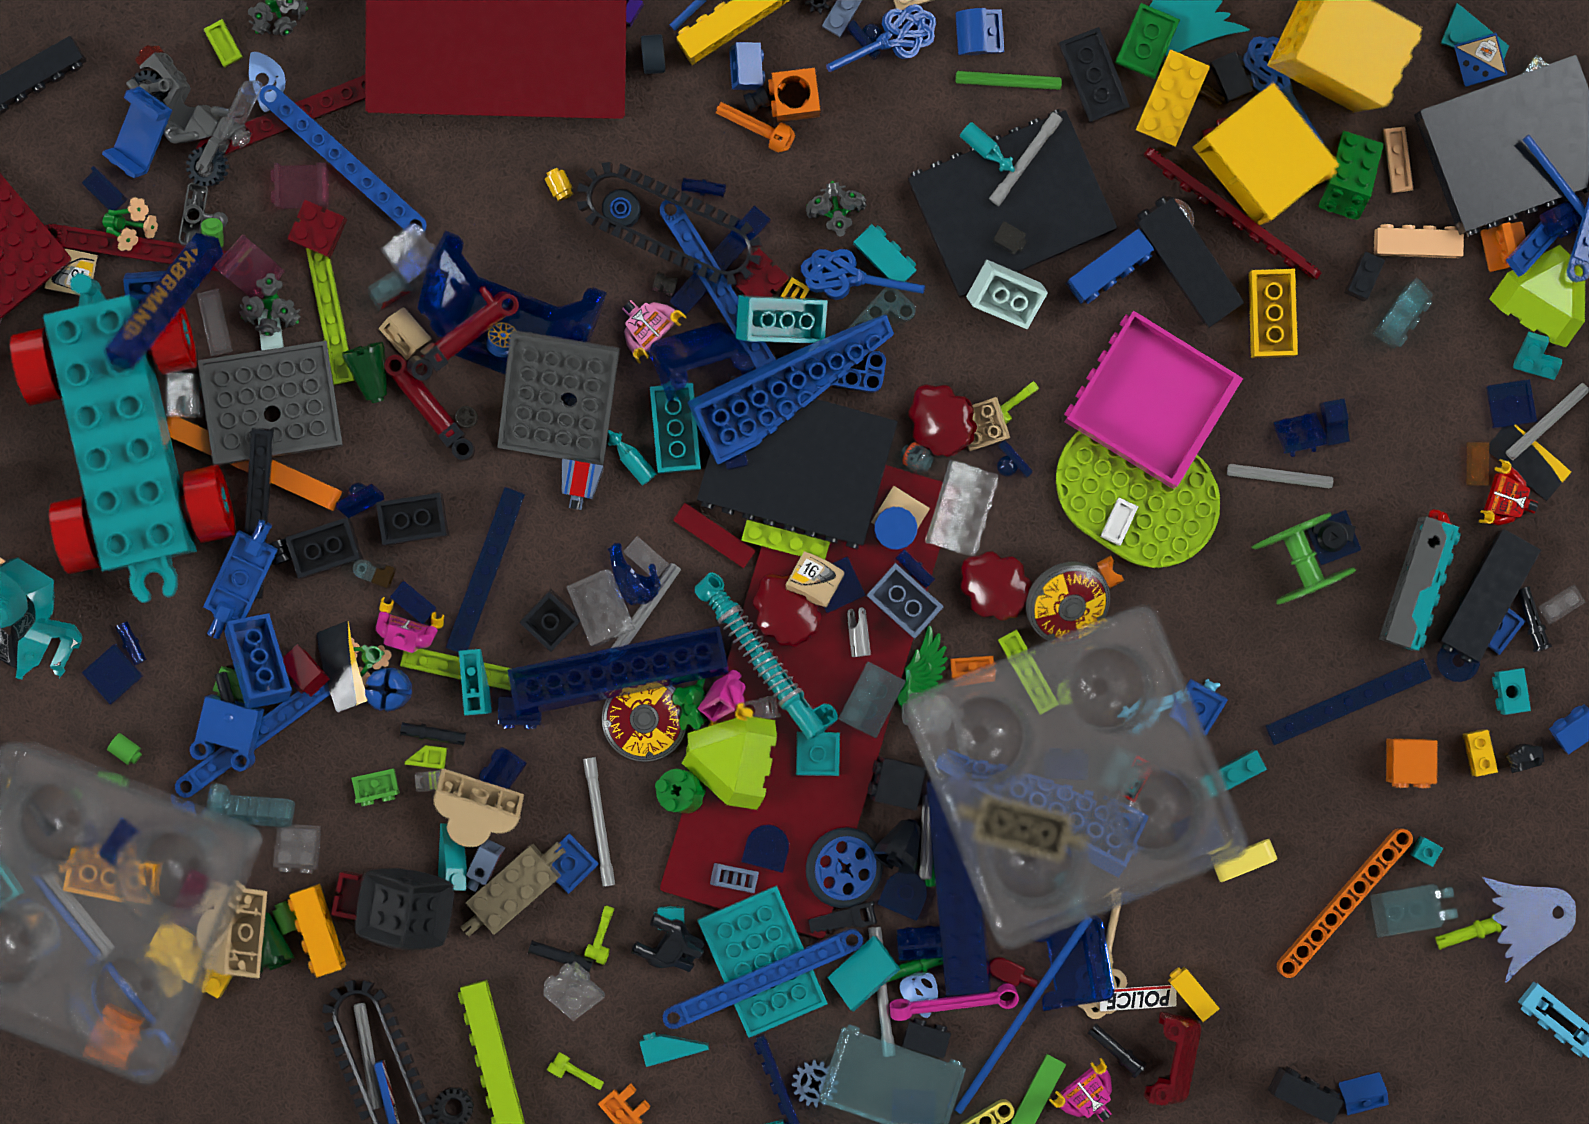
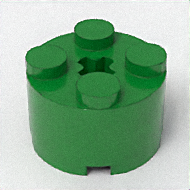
[655,769,706,814]

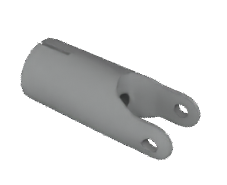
[847,607,871,657]

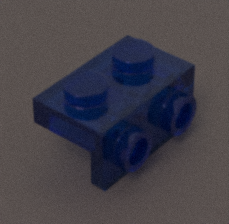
[497,696,542,729]
[479,747,527,789]

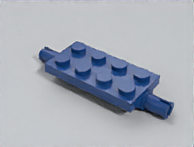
[203,520,278,639]

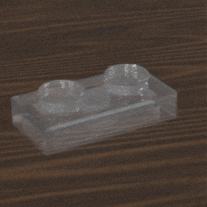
[623,536,670,580]
[1537,584,1586,625]

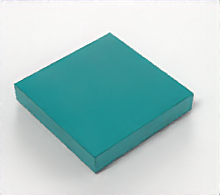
[796,732,840,776]

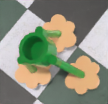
[351,638,391,687]

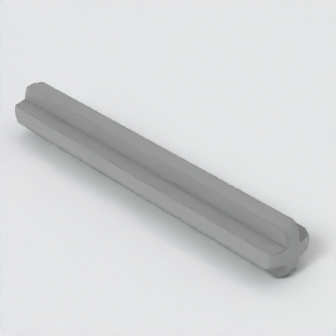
[920,795,935,879]

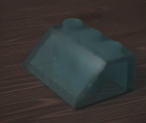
[1372,278,1433,349]
[838,661,906,738]

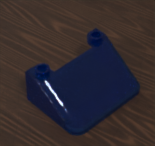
[649,322,754,402]
[1029,915,1114,1011]

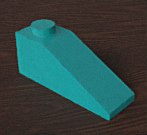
[459,649,492,715]
[438,823,467,890]
[640,1032,709,1067]

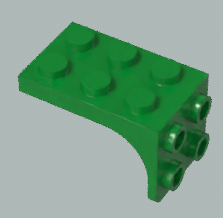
[1319,130,1384,220]

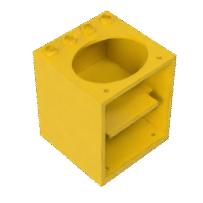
[1267,0,1422,112]
[1193,83,1339,226]

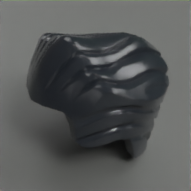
[1505,743,1544,773]

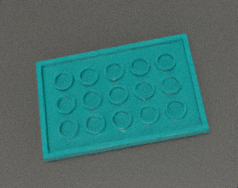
[698,885,828,1038]

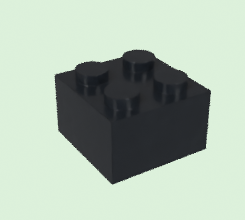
[519,589,582,652]

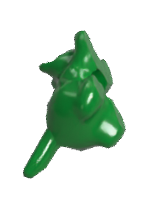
[672,671,709,730]

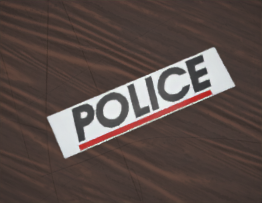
[1099,985,1176,1011]

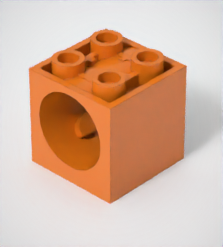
[768,68,820,122]
[1386,739,1437,788]

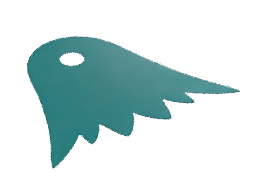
[1149,0,1250,56]

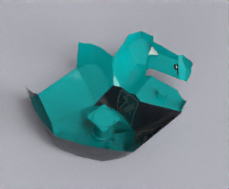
[0,558,82,680]

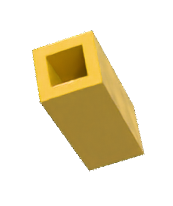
[1168,967,1220,1022]

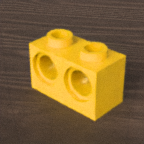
[1463,729,1498,777]

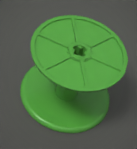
[1251,512,1356,604]

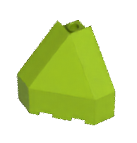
[1489,245,1585,347]
[682,716,777,810]

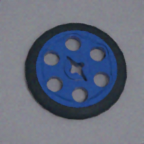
[806,827,883,908]

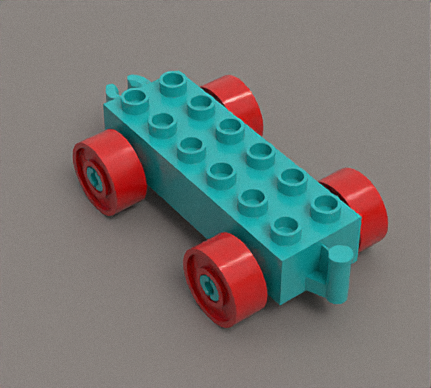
[10,273,236,603]

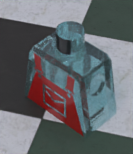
[367,271,413,311]

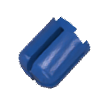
[365,668,412,711]

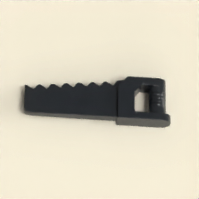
[808,901,877,933]

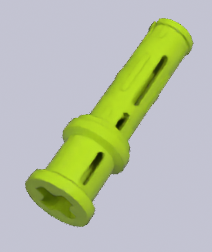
[1435,914,1502,950]

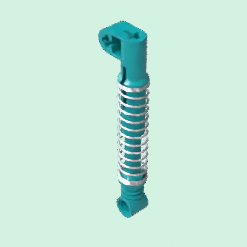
[695,572,838,740]

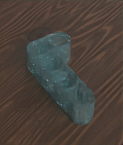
[847,287,916,329]
[206,784,295,827]

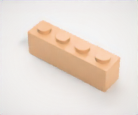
[1374,224,1464,258]

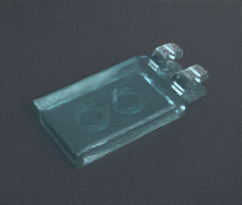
[1369,884,1458,938]

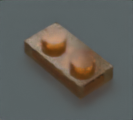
[1466,442,1489,486]

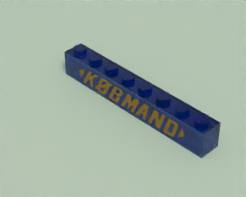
[104,233,224,370]

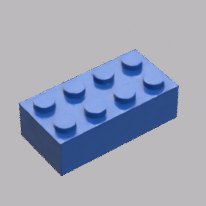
[1066,229,1154,304]
[224,613,292,709]

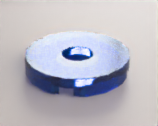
[1436,648,1480,682]

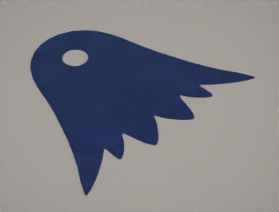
[1483,877,1576,983]

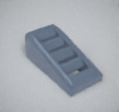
[710,863,759,893]

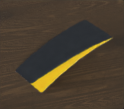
[1485,420,1571,501]
[317,621,368,712]

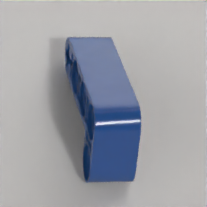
[831,351,886,393]

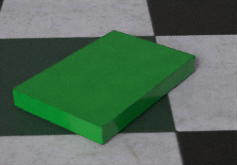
[1115,3,1180,79]

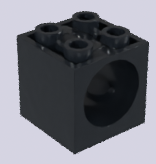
[867,756,926,811]

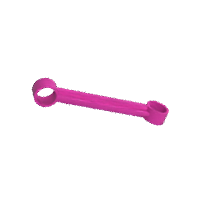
[889,984,1019,1021]

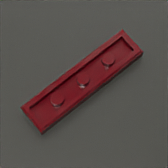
[673,503,756,568]

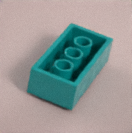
[736,295,827,343]
[650,383,701,474]

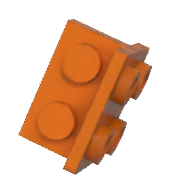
[1480,221,1526,272]

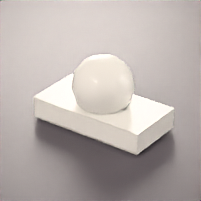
[1100,498,1138,546]

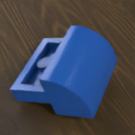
[956,8,1004,55]

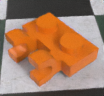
[598,1083,650,1124]

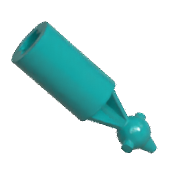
[959,122,1015,172]
[608,430,657,486]

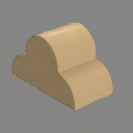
[434,768,524,847]
[197,886,267,978]

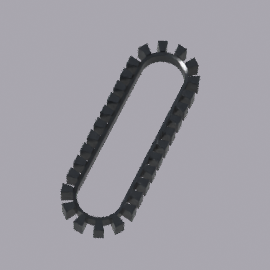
[577,162,763,286]
[322,980,439,1124]

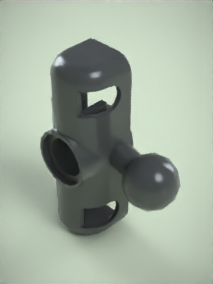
[179,183,228,248]

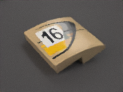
[44,248,98,296]
[786,551,844,607]

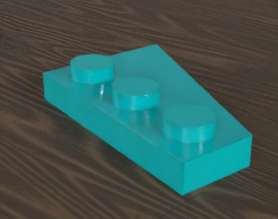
[1440,3,1509,60]

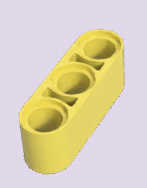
[1212,839,1278,882]
[961,1099,1014,1124]

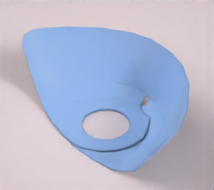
[249,52,286,112]
[900,972,938,1018]

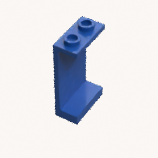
[102,87,172,178]

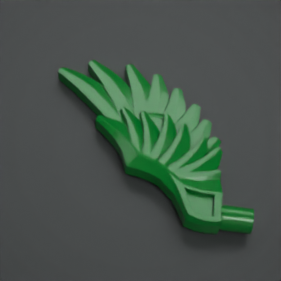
[896,626,948,716]

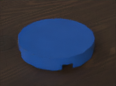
[875,507,918,550]

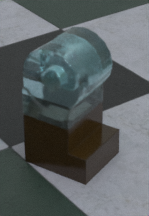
[353,559,397,588]

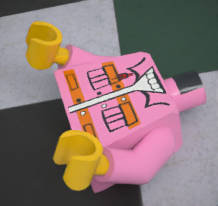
[622,300,686,364]

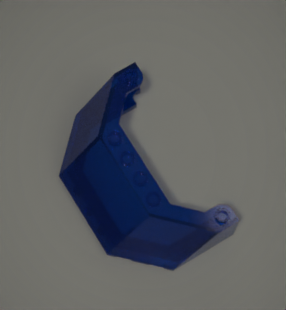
[417,231,607,375]

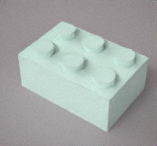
[966,260,1048,329]

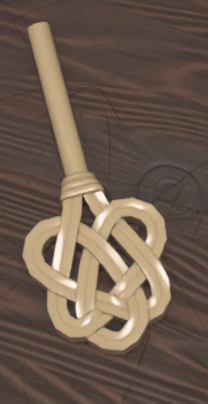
[1075,893,1127,1019]

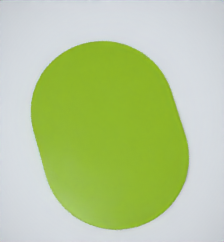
[1056,431,1220,568]

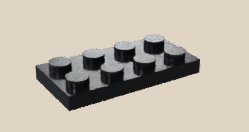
[1059,27,1130,123]

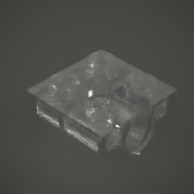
[165,373,206,418]

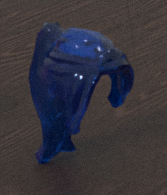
[608,543,661,605]

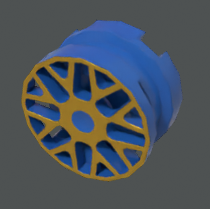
[486,323,516,357]

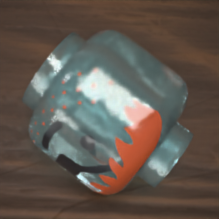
[900,442,934,473]

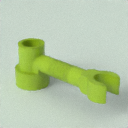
[1000,381,1039,424]
[584,906,614,965]
[547,1052,604,1090]

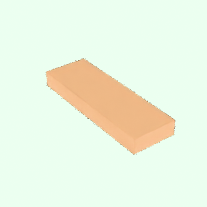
[1383,127,1413,193]

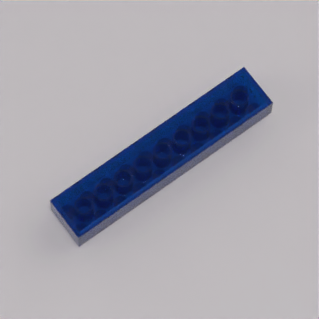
[507,626,729,717]
[927,775,991,996]

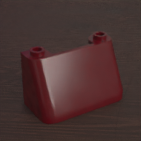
[1144,1012,1201,1105]

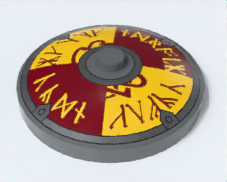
[1026,562,1110,643]
[602,676,686,762]

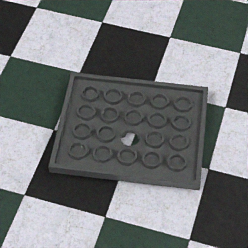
[497,330,620,466]
[198,341,343,465]

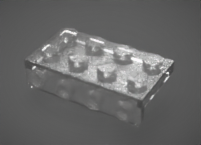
[926,460,998,556]

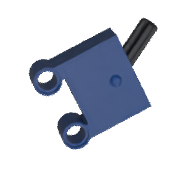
[190,672,264,771]

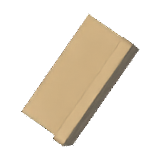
[379,308,431,360]

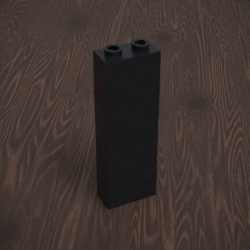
[1134,196,1244,327]
[1437,529,1541,664]

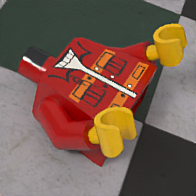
[1479,459,1538,526]

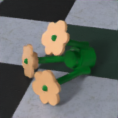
[103,197,158,251]

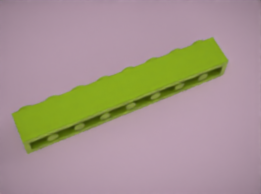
[458,979,525,1124]

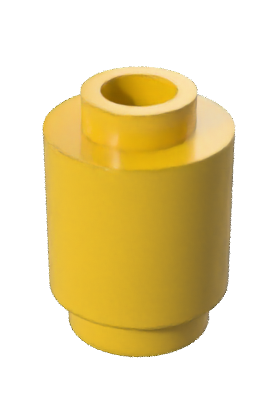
[545,168,573,201]

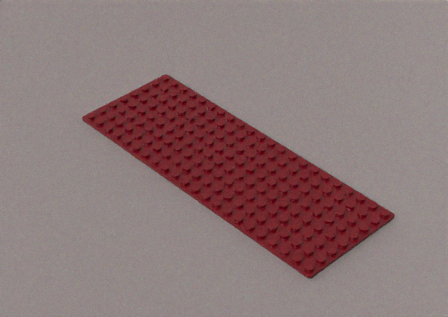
[660,465,957,938]

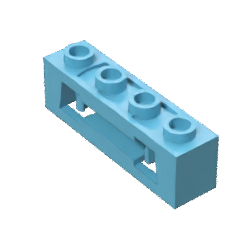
[1518,982,1589,1058]

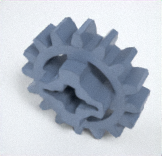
[792,1059,839,1107]

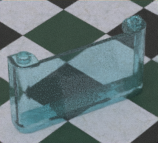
[818,1024,966,1124]

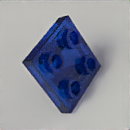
[1274,413,1327,457]

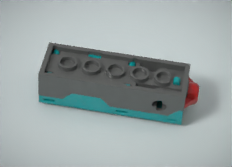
[1379,509,1460,651]

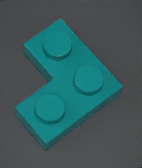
[1513,331,1562,380]

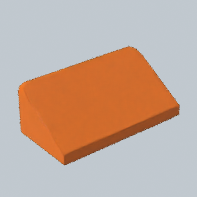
[950,656,995,685]

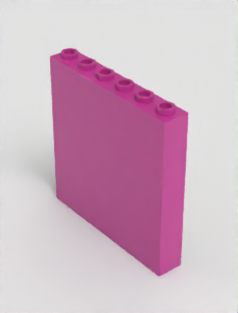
[1064,311,1243,489]

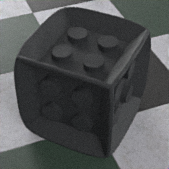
[356,868,454,950]

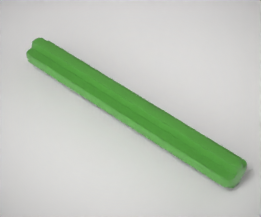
[956,71,1062,90]

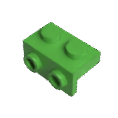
[352,768,400,806]

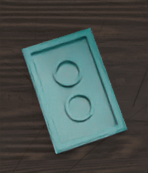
[828,936,900,1011]

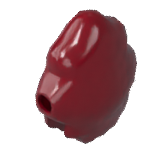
[908,384,977,457]
[961,551,1032,621]
[753,573,822,647]

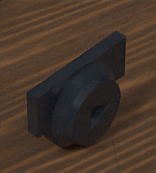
[1312,520,1356,552]

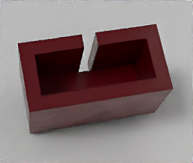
[282,644,330,697]

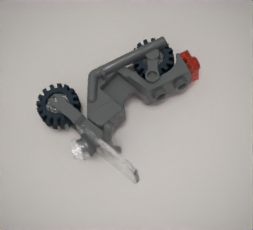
[126,45,262,186]

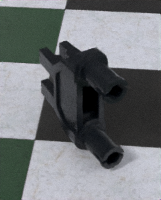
[631,913,705,972]

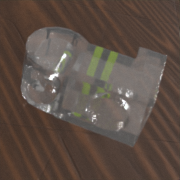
[414,769,454,792]

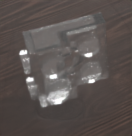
[380,223,440,284]
[273,823,321,873]
[543,961,605,1021]

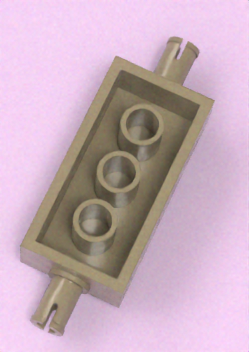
[955,793,1090,861]
[461,842,566,937]

